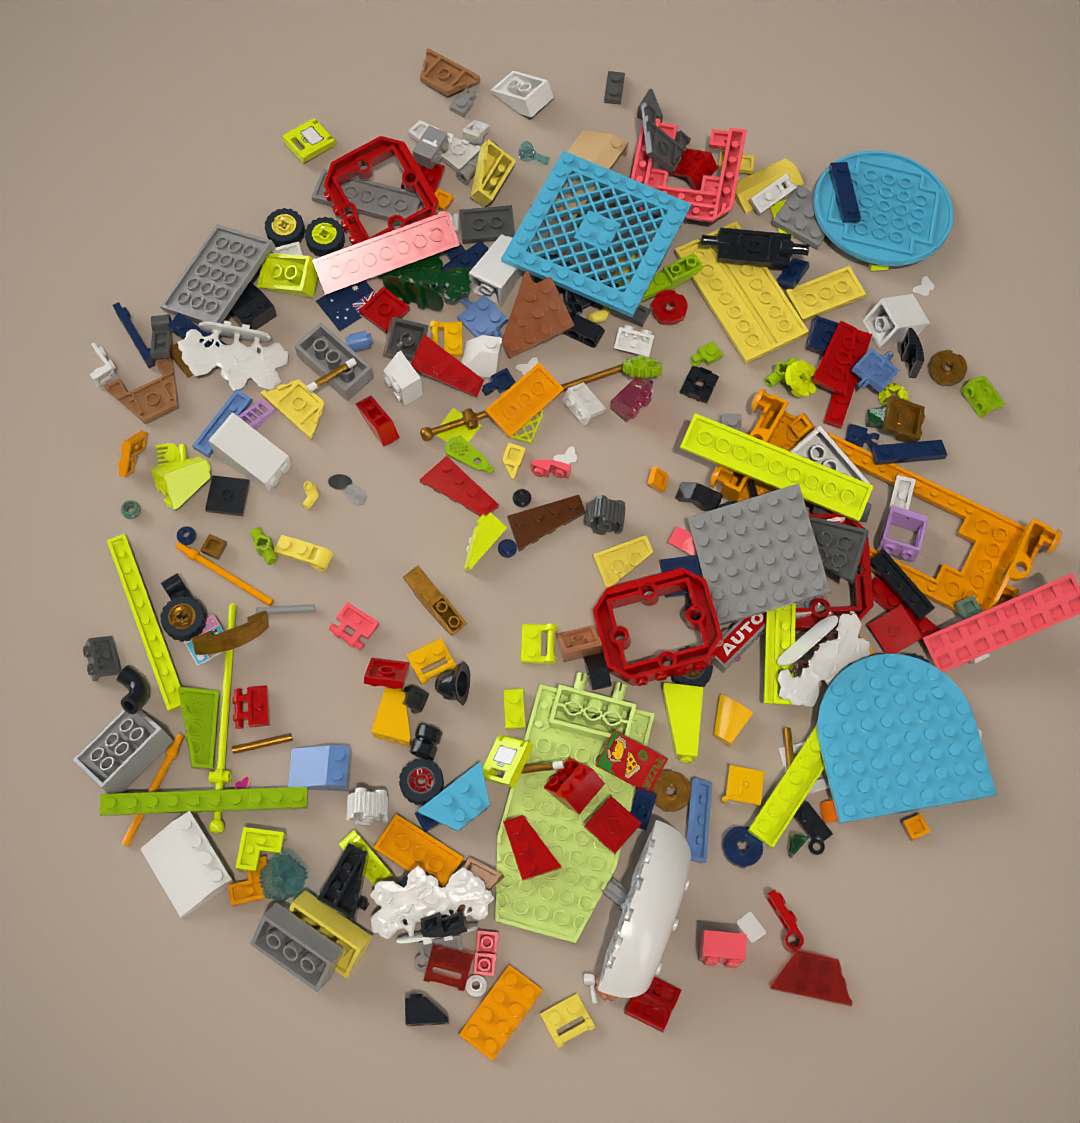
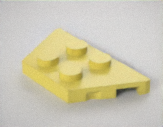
[260,379,325,440]

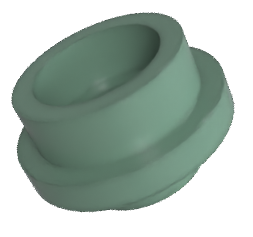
[121,500,140,519]

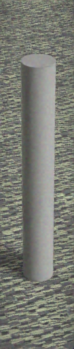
[256,604,315,615]

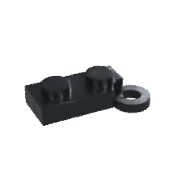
[793,801,833,855]

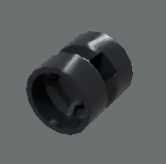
[409,725,443,761]

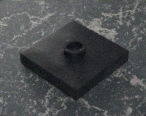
[205,475,250,516]

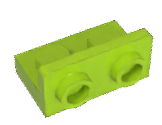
[961,375,1006,418]

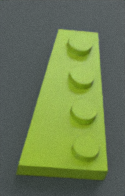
[178,687,219,770]

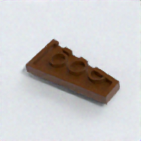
[507,495,585,552]

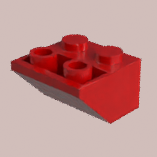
[544,757,605,814]

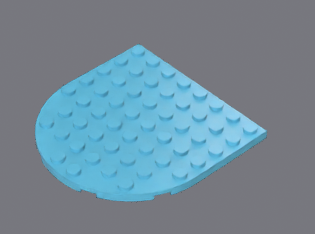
[817,654,997,824]

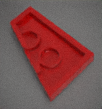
[503,815,562,882]

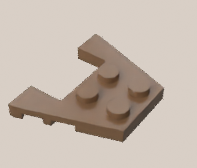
[104,356,179,424]

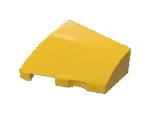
[713,694,754,747]

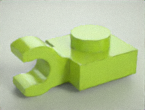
[690,341,723,366]

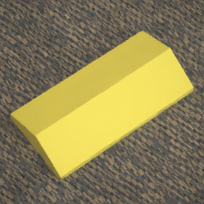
[734,158,804,214]

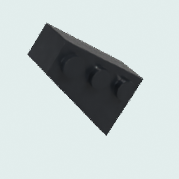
[317,843,369,922]

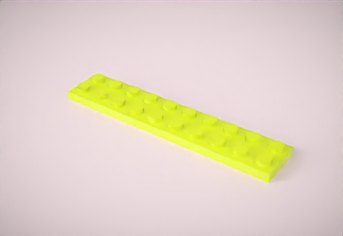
[680,413,874,522]

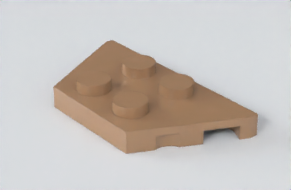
[420,48,480,96]

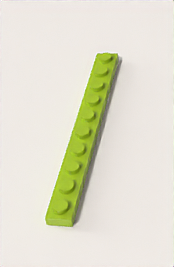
[99,787,308,816]

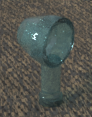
[518,141,550,165]

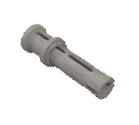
[456,141,499,185]

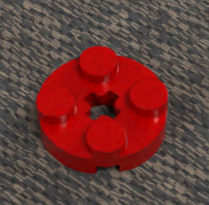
[651,290,688,325]

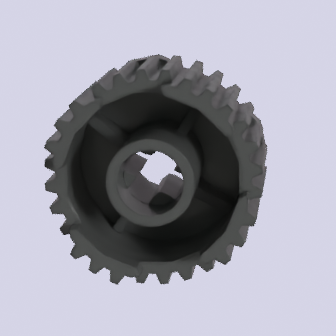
[585,495,626,535]

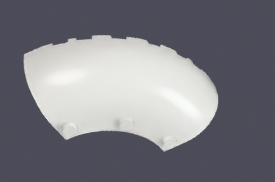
[598,820,691,998]

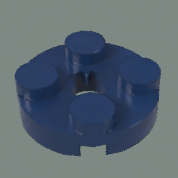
[722,826,763,869]

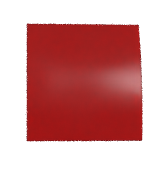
[624,977,682,1033]

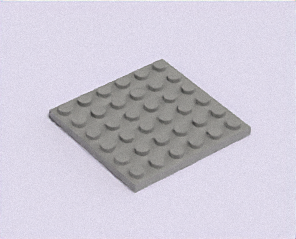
[688,483,831,626]

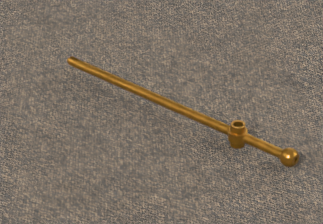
[420,364,623,441]

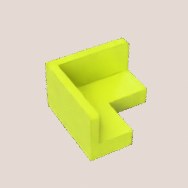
[235,827,287,873]

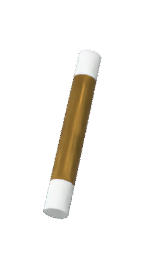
[306,358,357,393]
[504,761,564,774]

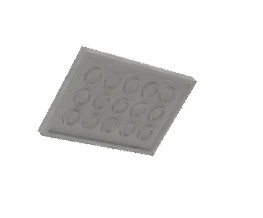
[160,225,274,324]

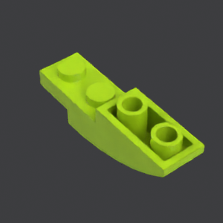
[641,253,703,302]

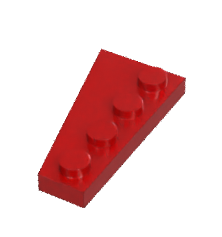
[419,456,499,516]

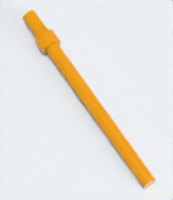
[175,542,274,606]
[121,733,185,847]

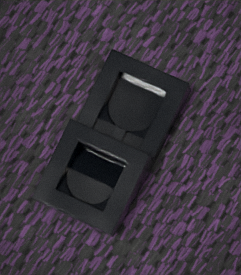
[420,911,468,938]

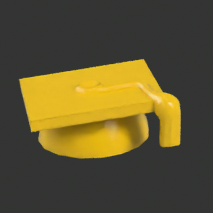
[721,765,764,806]

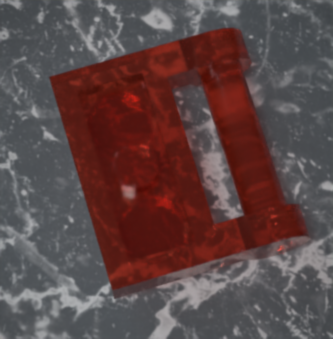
[423,943,474,992]

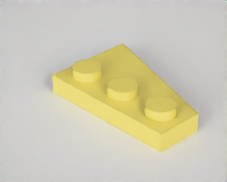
[593,535,653,588]

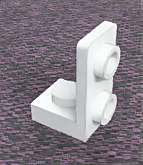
[90,343,117,388]

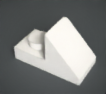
[463,120,490,146]

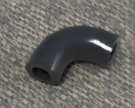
[117,665,149,714]

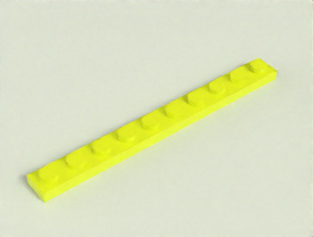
[106,533,181,712]

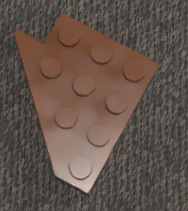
[502,271,575,359]

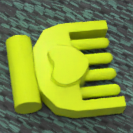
[156,443,187,466]

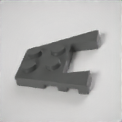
[641,101,691,173]

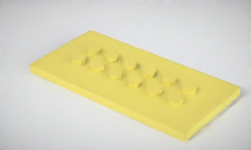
[675,221,809,364]

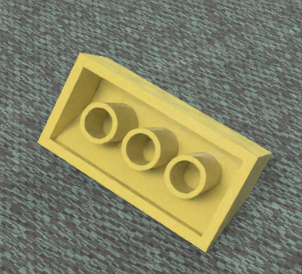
[289,890,373,978]

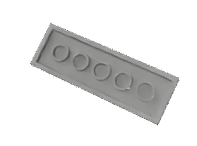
[312,169,421,220]

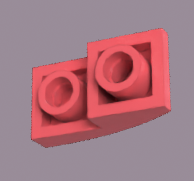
[531,460,571,479]
[668,526,697,556]
[473,930,499,976]

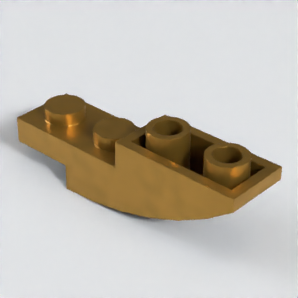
[403,565,467,636]

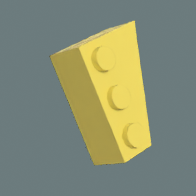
[470,139,516,207]

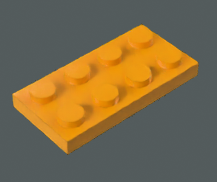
[485,363,564,439]
[373,814,464,888]
[459,965,543,1062]

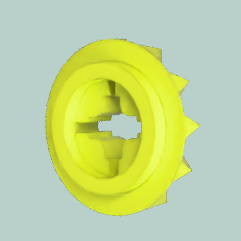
[879,382,909,408]

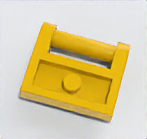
[430,321,463,357]
[407,638,457,685]

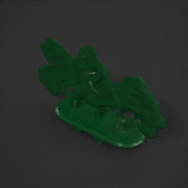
[378,253,472,310]

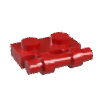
[232,685,270,729]

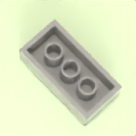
[294,322,374,401]
[250,903,344,992]

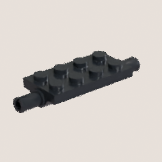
[701,227,810,268]

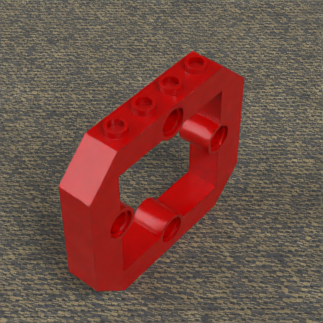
[324,136,440,245]
[795,513,874,632]
[593,568,724,686]

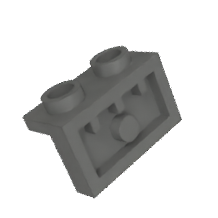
[83,636,120,681]

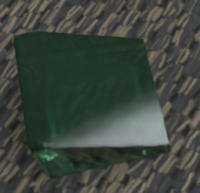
[788,834,809,858]

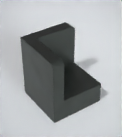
[402,685,429,714]

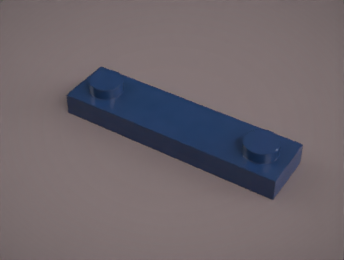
[829,162,861,223]
[112,302,155,369]
[870,440,948,465]

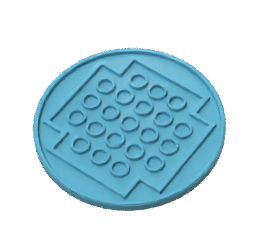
[813,151,954,266]

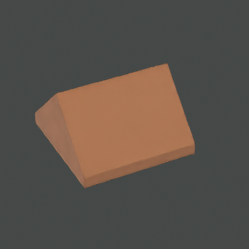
[556,625,602,663]

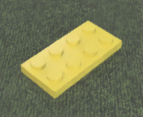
[785,266,866,322]

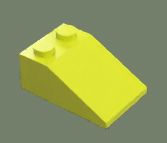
[257,253,318,298]

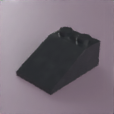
[229,282,277,330]

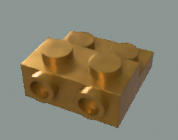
[882,395,925,443]

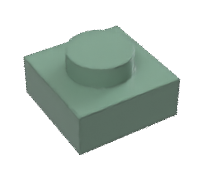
[954,595,983,620]

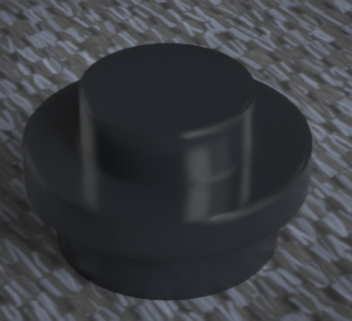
[513,489,531,507]

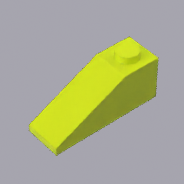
[464,512,507,572]

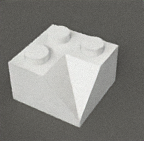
[383,351,423,406]

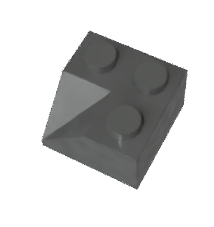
[383,317,429,361]

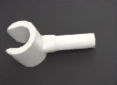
[583,973,598,1004]

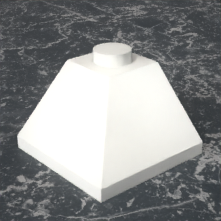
[462,335,502,379]

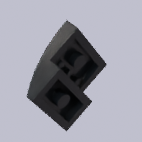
[901,328,925,378]

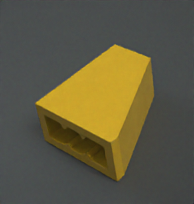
[371,687,412,747]

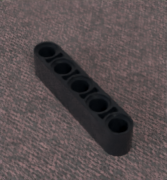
[562,310,605,348]

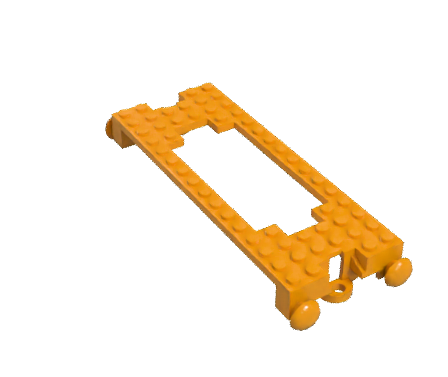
[710,389,1062,613]

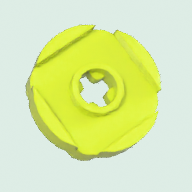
[785,360,816,398]

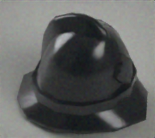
[435,661,471,706]

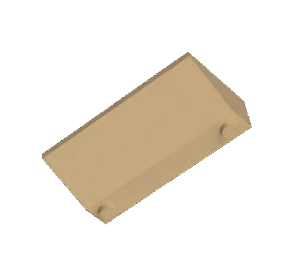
[529,130,628,229]

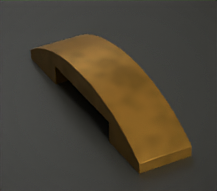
[191,610,269,655]

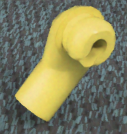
[588,306,610,323]
[302,481,319,510]

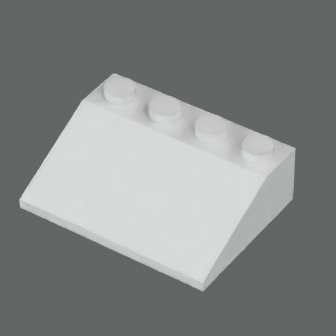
[789,425,870,506]
[140,811,235,918]

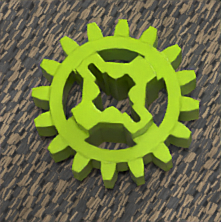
[623,355,663,380]

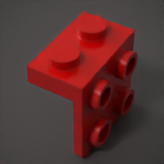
[669,149,718,190]

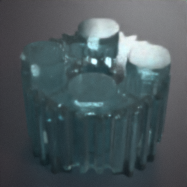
[259,854,308,901]

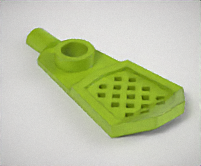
[445,435,495,474]

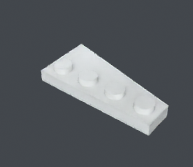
[408,120,481,172]

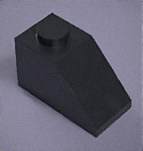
[405,994,449,1027]

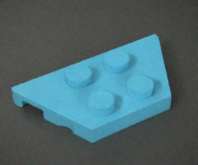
[418,762,490,832]

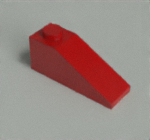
[356,396,399,447]

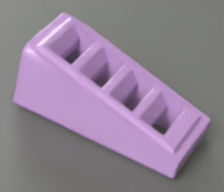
[238,398,276,430]

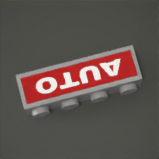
[712,613,766,673]

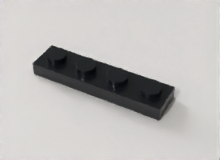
[870,549,935,621]

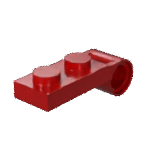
[765,889,804,953]

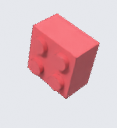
[699,930,747,968]

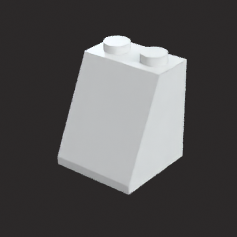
[862,294,930,349]

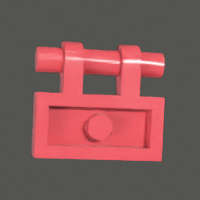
[329,602,380,651]

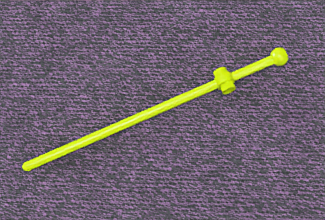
[208,603,237,834]

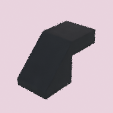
[675,482,723,511]
[583,653,612,690]

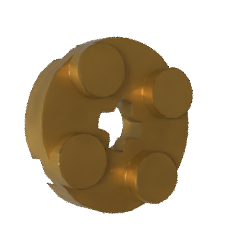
[929,350,968,386]
[651,770,691,812]

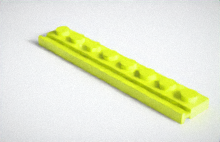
[763,604,796,706]
[747,724,825,849]

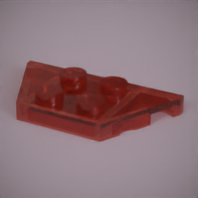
[770,951,852,1007]

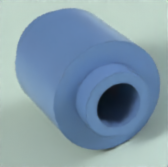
[345,330,373,352]

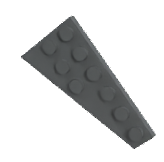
[809,516,869,584]

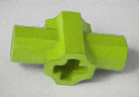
[765,357,798,388]
[249,527,278,565]

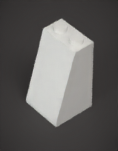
[469,234,530,307]
[209,413,291,491]

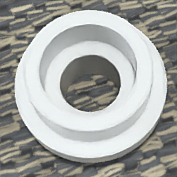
[466,975,487,997]

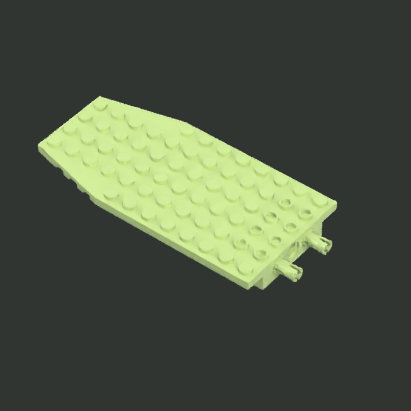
[495,673,655,944]

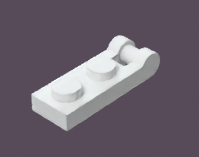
[749,173,797,215]

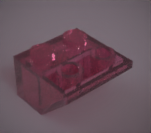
[610,377,653,422]

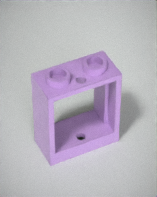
[878,505,928,562]

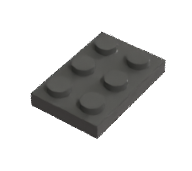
[459,205,515,244]

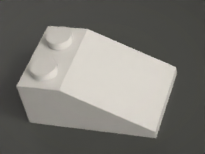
[491,71,554,117]

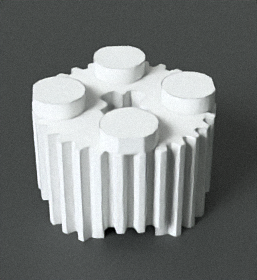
[346,788,389,826]

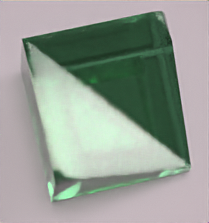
[865,407,886,429]

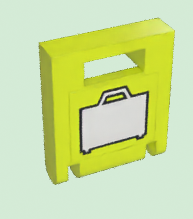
[282,118,337,163]
[482,735,533,788]

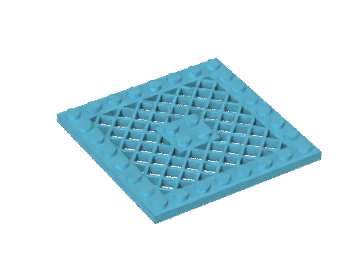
[501,151,692,318]

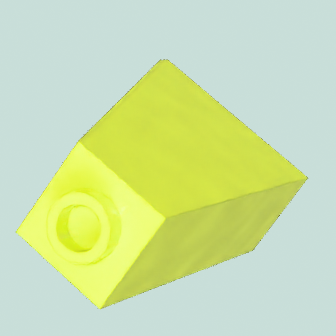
[662,683,703,763]

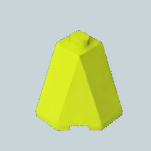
[150,457,211,510]

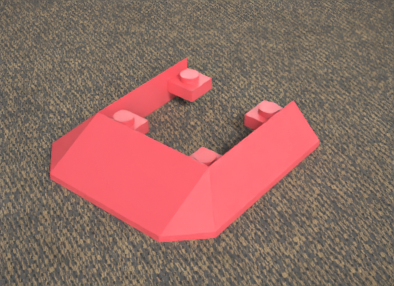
[631,118,747,222]

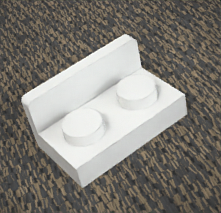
[614,325,655,357]
[562,382,606,426]

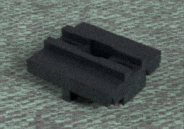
[680,366,719,404]

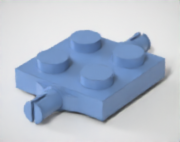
[457,295,508,339]
[851,348,900,393]

